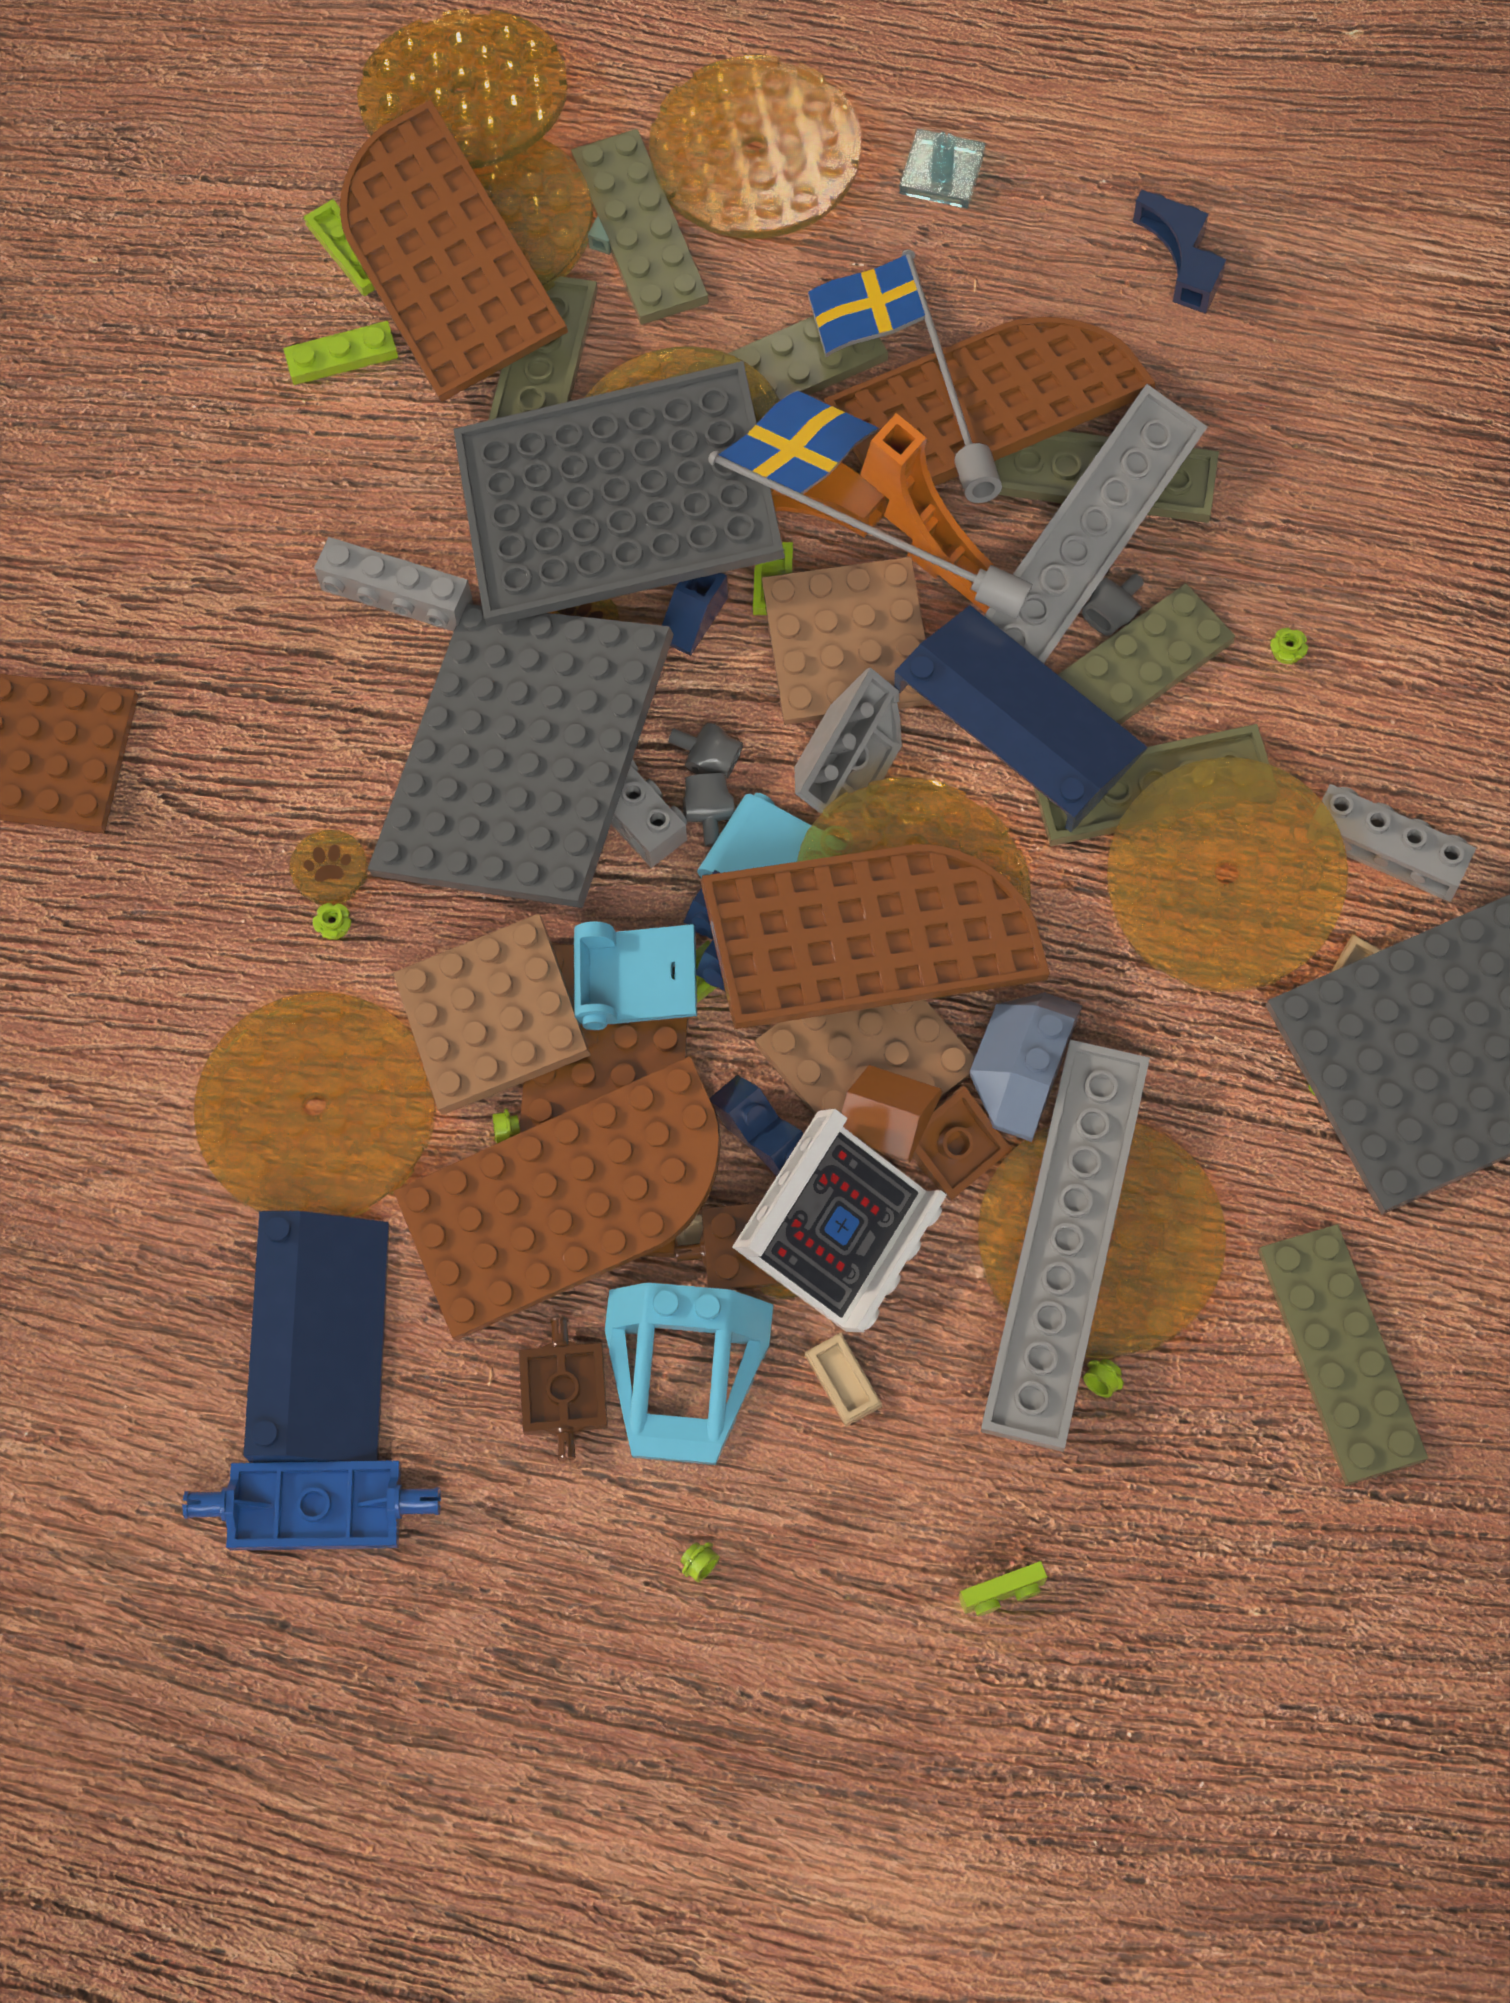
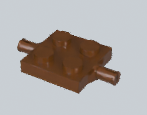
[676,1203,784,1290]
[519,1317,608,1461]

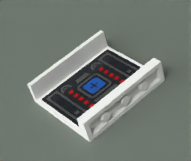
[733,1109,947,1333]

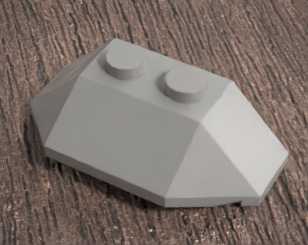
[794,668,902,816]

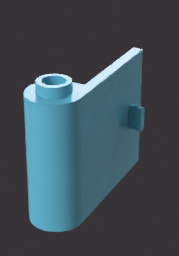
[697,793,847,878]
[574,921,697,1030]

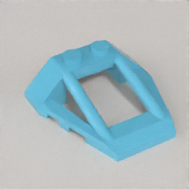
[605,1283,773,1465]

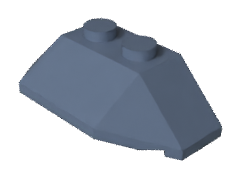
[970,992,1083,1142]

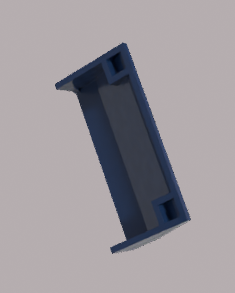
[894,605,1147,832]
[243,1211,390,1463]

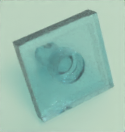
[899,128,986,209]

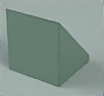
[588,216,611,255]

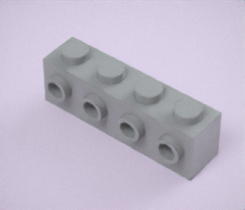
[314,537,473,632]
[611,759,688,868]
[1305,784,1476,902]

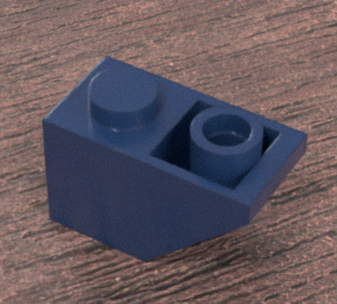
[662,573,728,656]

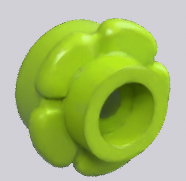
[1270,628,1308,664]
[313,903,351,940]
[492,1108,520,1144]
[1083,1359,1124,1398]
[681,1542,720,1582]

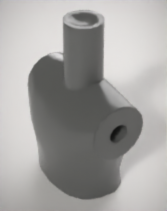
[1082,574,1144,636]
[668,723,743,779]
[683,773,734,847]

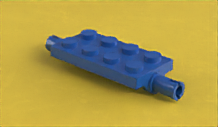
[182,1461,441,1551]

